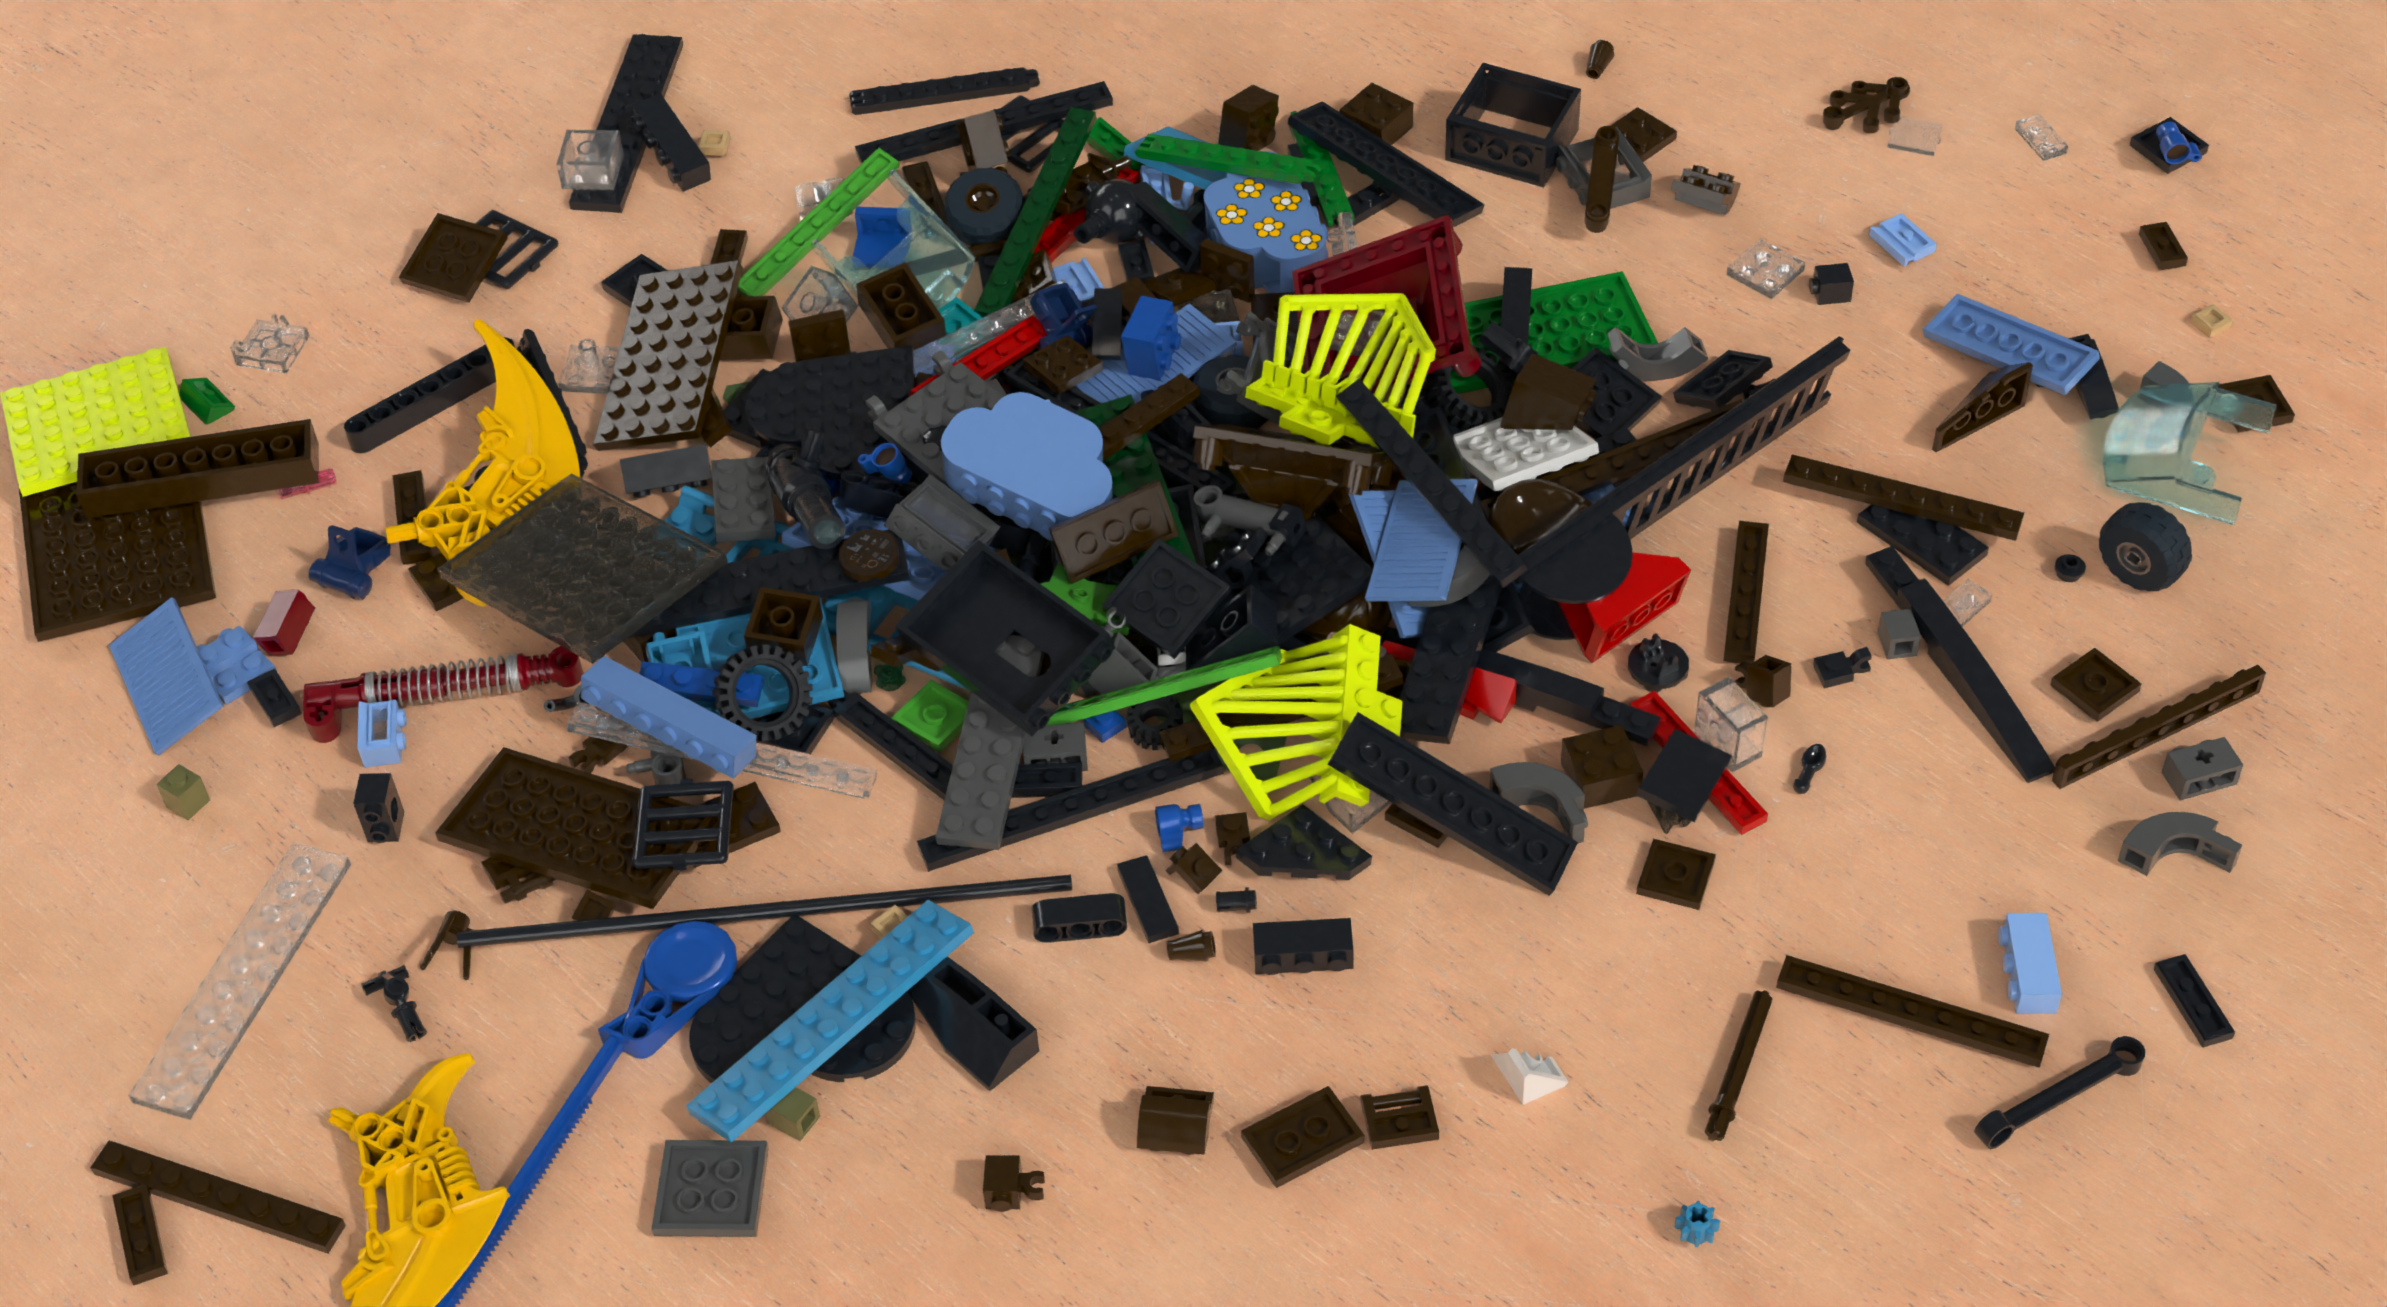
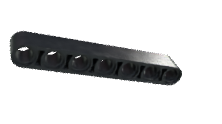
[344,337,515,453]
[839,470,1031,554]

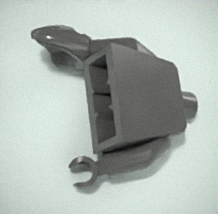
[1081,607,1186,696]

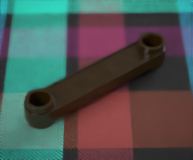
[1584,126,1619,233]

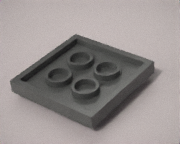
[652,1140,769,1237]

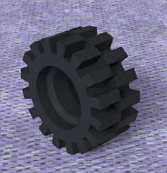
[1127,695,1184,750]

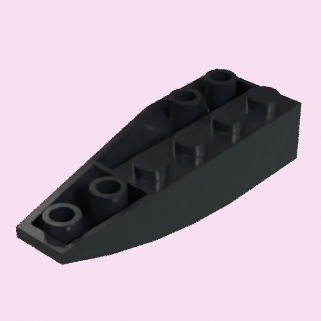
[908,957,1039,1091]

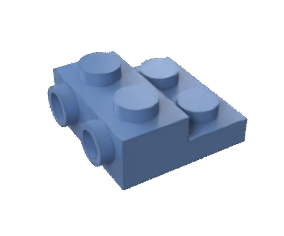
[197,626,276,705]

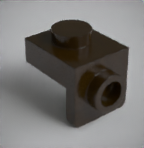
[1166,843,1223,894]

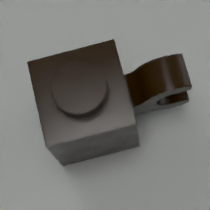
[1734,655,1792,708]
[983,1155,1045,1212]

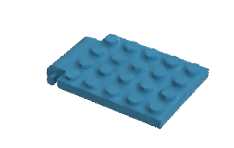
[645,598,845,719]

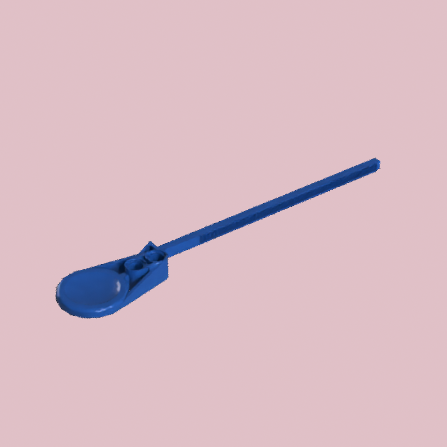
[435,920,737,1307]

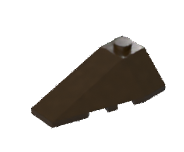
[1932,362,2033,452]

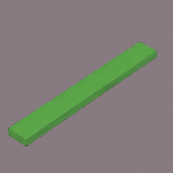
[737,148,899,296]
[1047,646,1282,725]

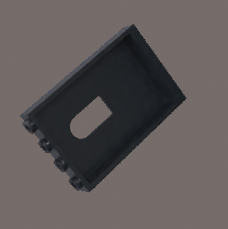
[895,540,1115,736]

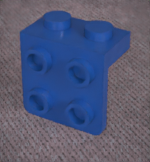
[852,207,913,269]

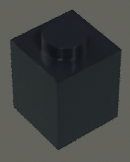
[1809,263,1854,305]

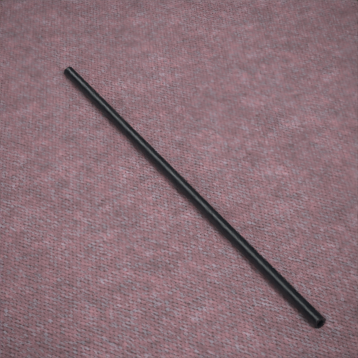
[457,874,1072,948]

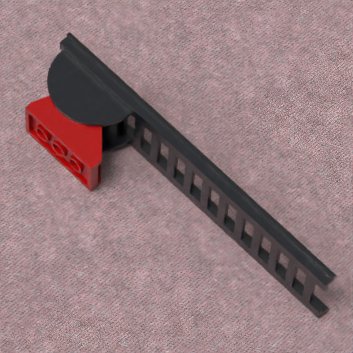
[1513,336,1851,663]

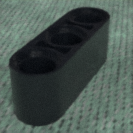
[1032,893,1127,943]

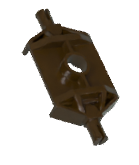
[1054,153,1132,215]

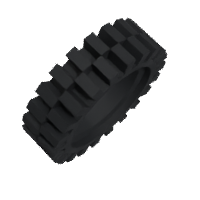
[1425,344,1514,431]
[712,645,813,742]

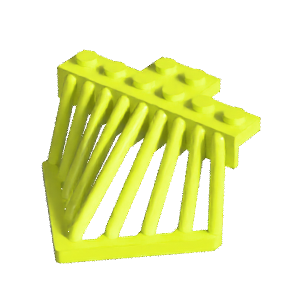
[1245,293,1436,448]
[1190,624,1402,821]

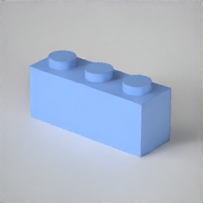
[1998,913,2062,1014]

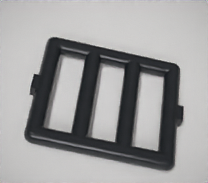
[993,95,1064,173]
[475,210,559,289]
[632,779,734,871]

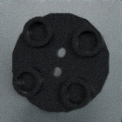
[1628,633,1689,692]

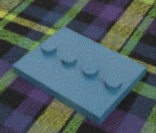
[1123,126,1226,190]

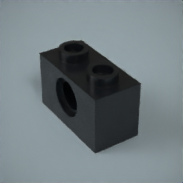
[353,773,405,843]

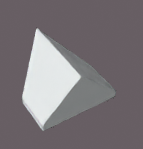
[1490,1048,1569,1105]

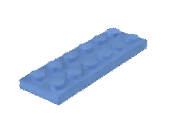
[1923,294,2100,396]

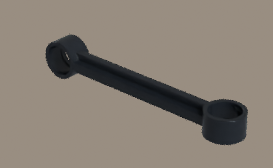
[1974,1036,2145,1149]

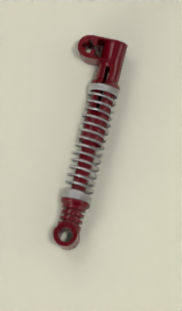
[303,646,584,743]

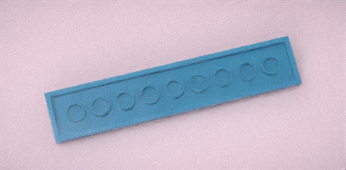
[686,900,974,1143]

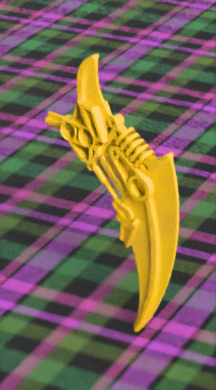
[385,319,581,607]
[328,1053,510,1307]

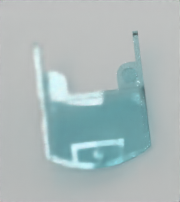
[812,169,975,310]
[2102,382,2277,525]

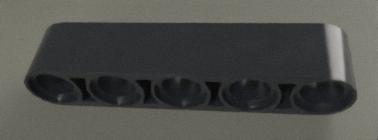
[1498,267,1532,370]

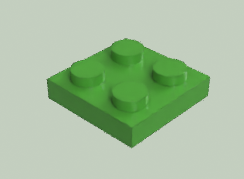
[891,680,969,753]

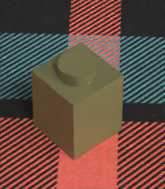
[156,764,210,820]
[765,1087,820,1141]

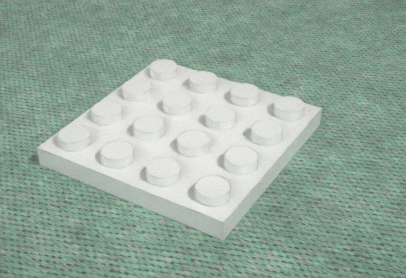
[1454,417,1599,492]

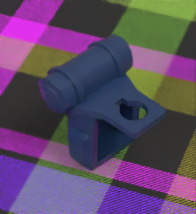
[1030,283,1097,350]
[308,525,391,600]

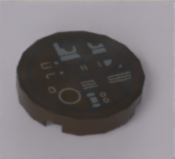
[839,529,900,582]

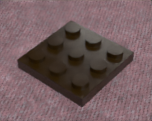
[399,213,508,303]

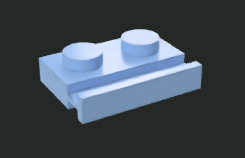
[1869,213,1937,267]
[1053,257,1104,301]

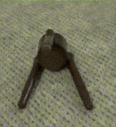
[420,910,472,980]

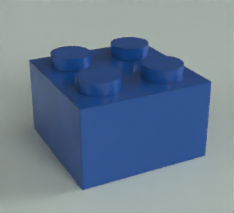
[1121,296,1181,381]

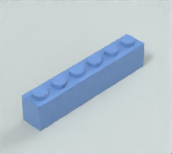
[581,656,757,779]

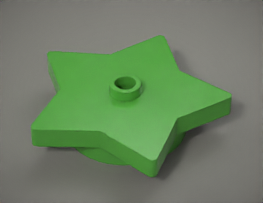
[1040,565,1130,635]

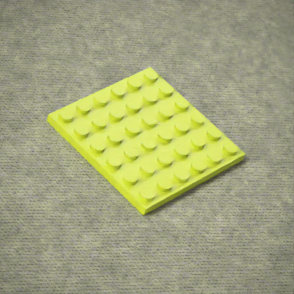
[0,347,191,497]

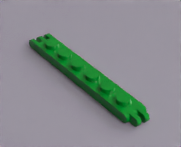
[1288,109,1355,227]
[1135,134,1321,184]

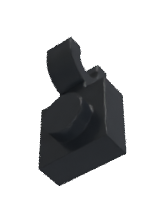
[1813,647,1872,688]

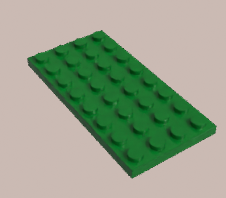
[1450,271,1658,394]

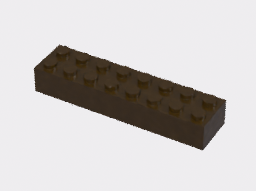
[76,419,319,518]

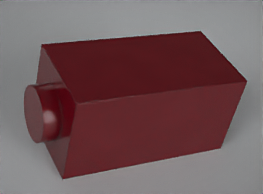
[253,589,315,656]

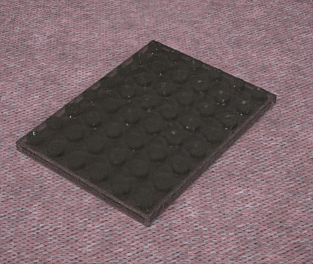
[437,473,728,664]

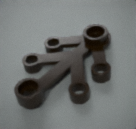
[1823,77,1910,133]

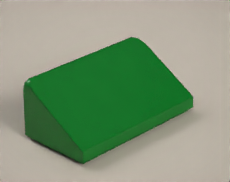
[179,378,235,424]

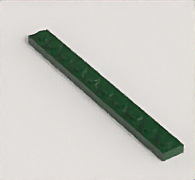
[974,107,1097,322]

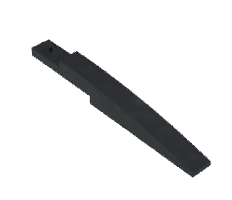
[1865,546,2055,783]
[1379,627,1661,747]

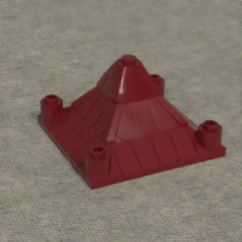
[1292,215,1481,393]

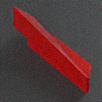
[1382,640,1517,724]

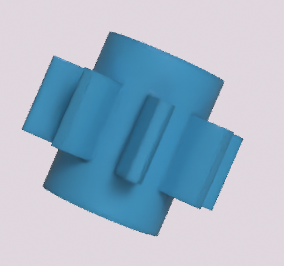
[1675,1201,1720,1247]

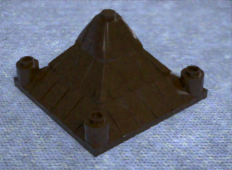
[1192,424,1393,542]

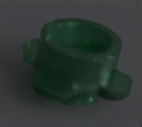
[874,664,906,691]

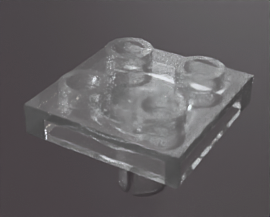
[558,339,620,394]

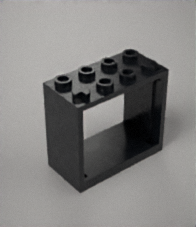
[1445,63,1581,188]

